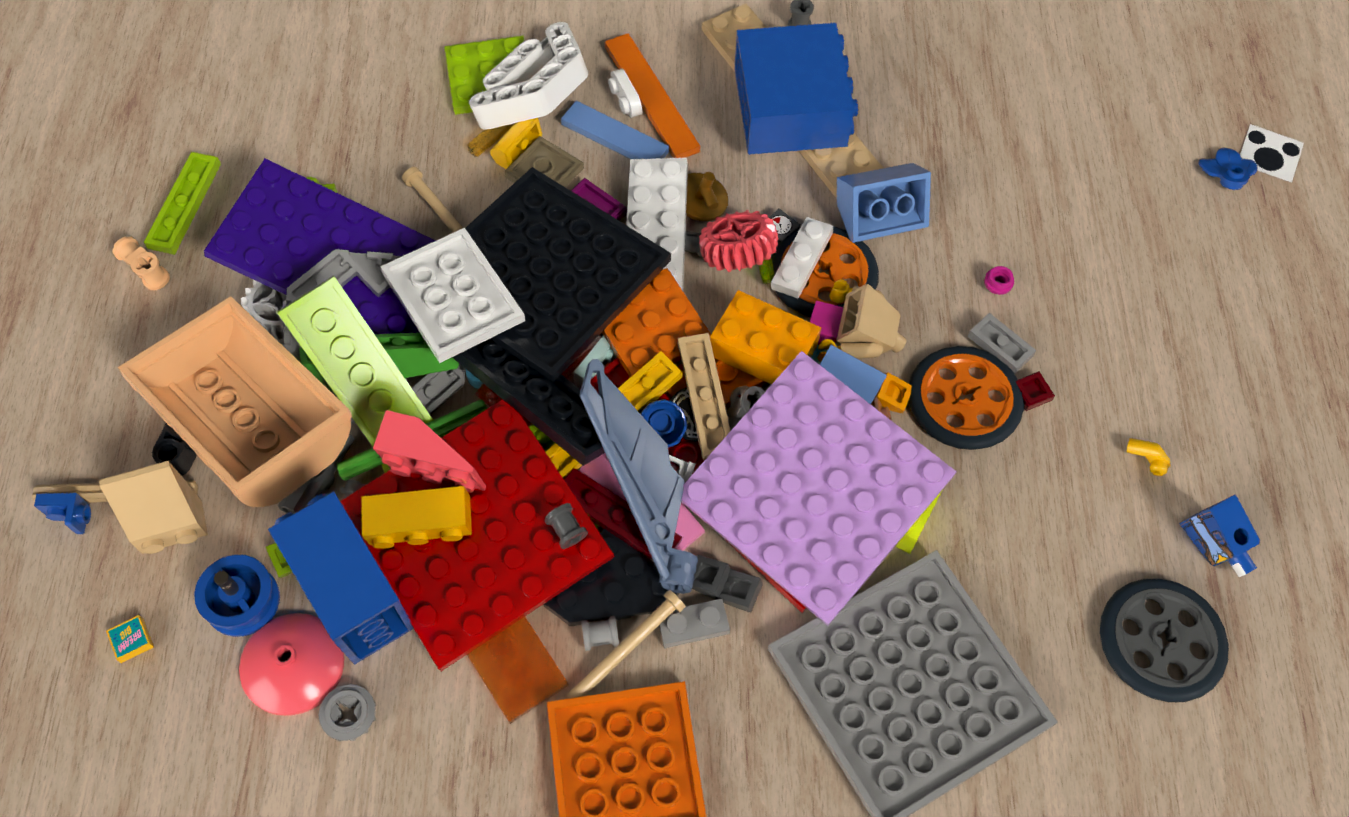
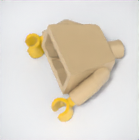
[817,279,906,362]

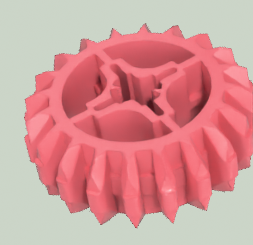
[699,210,778,272]

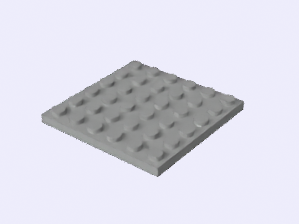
[768,550,1058,817]

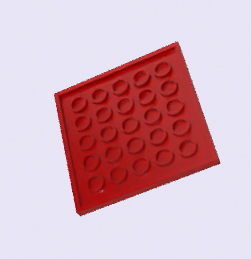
[340,399,615,672]

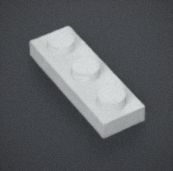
[771,217,833,298]

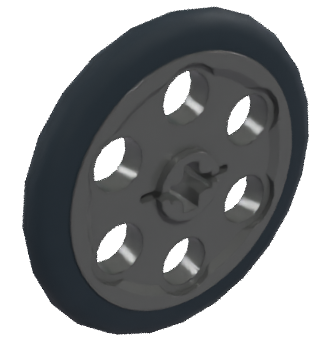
[1100,579,1229,702]

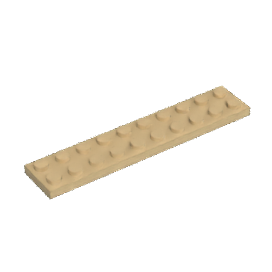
[702,3,883,198]

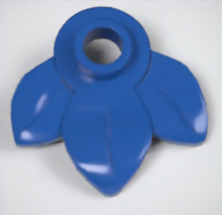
[1199,148,1258,190]

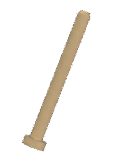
[402,167,463,233]
[565,589,686,699]

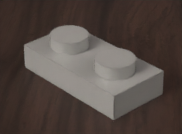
[968,313,1036,374]
[659,599,730,648]

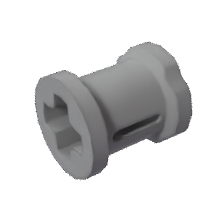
[581,616,619,651]

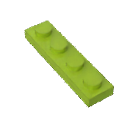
[144,152,221,255]

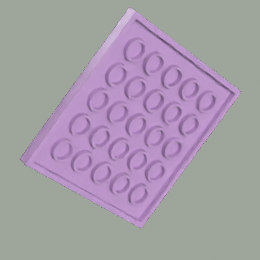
[681,351,957,626]

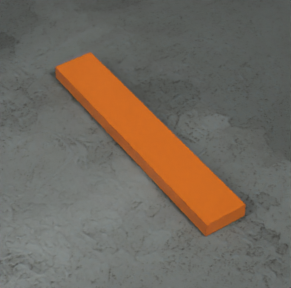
[605,33,700,158]

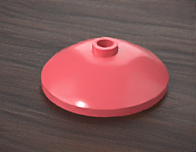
[239,613,345,716]

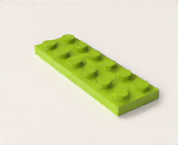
[277,276,433,446]

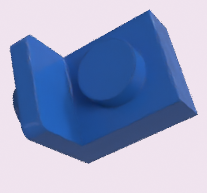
[34,493,91,534]

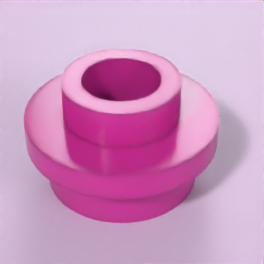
[984,266,1014,295]

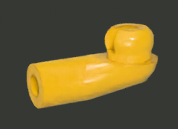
[1127,438,1171,476]

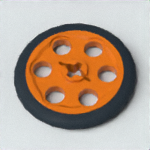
[769,226,879,317]
[908,346,1024,450]

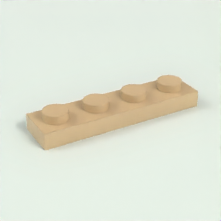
[678,333,730,460]

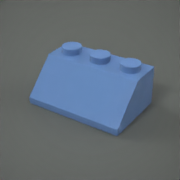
[837,163,931,243]

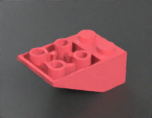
[373,410,486,492]

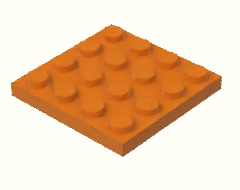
[547,681,706,817]

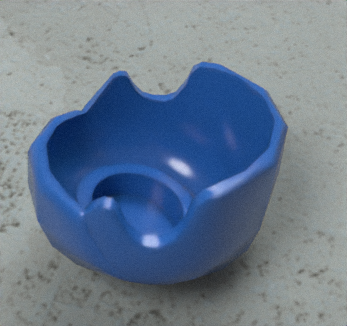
[641,399,687,448]

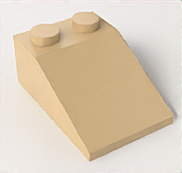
[99,461,208,554]

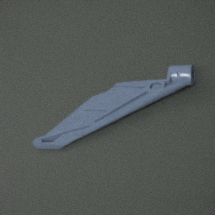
[580,359,698,594]

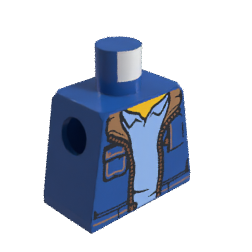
[1179,495,1260,577]

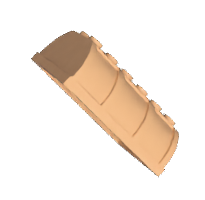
[118,296,352,507]

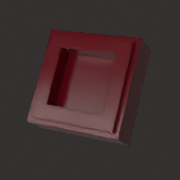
[1016,371,1055,411]

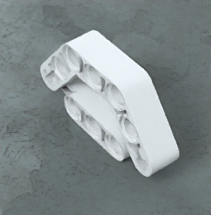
[469,22,589,130]

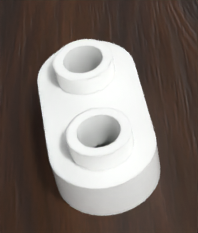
[608,68,642,118]

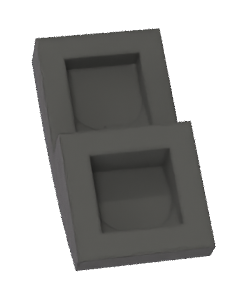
[692,555,763,613]

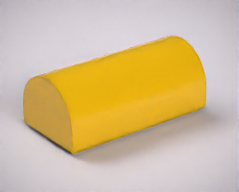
[490,118,543,169]

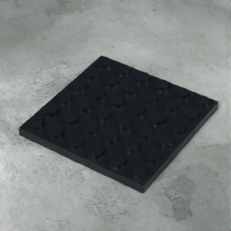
[465,167,671,382]

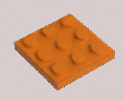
[602,268,711,377]

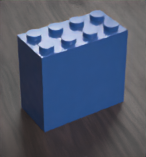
[734,23,858,155]
[268,492,414,665]

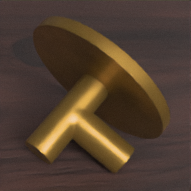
[686,172,729,221]

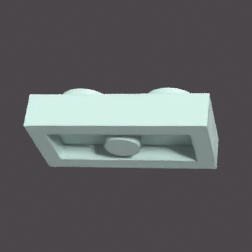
[574,335,616,389]

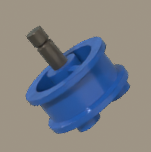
[194,555,280,637]

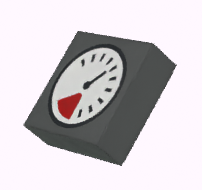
[769,209,801,244]

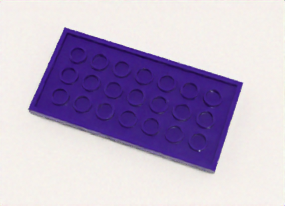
[204,158,436,334]

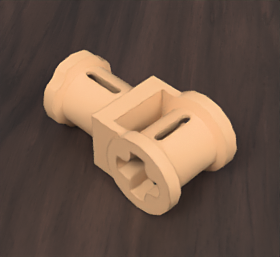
[112,236,170,290]

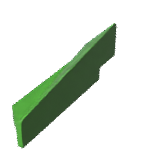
[299,333,459,392]

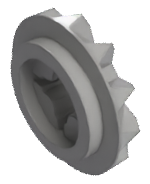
[319,685,376,742]

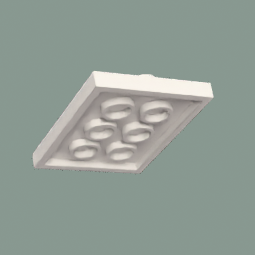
[380,228,525,363]

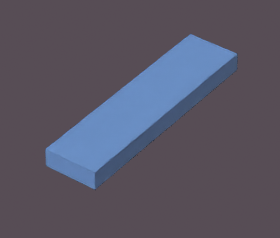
[561,101,669,159]

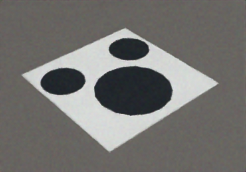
[1240,124,1304,183]

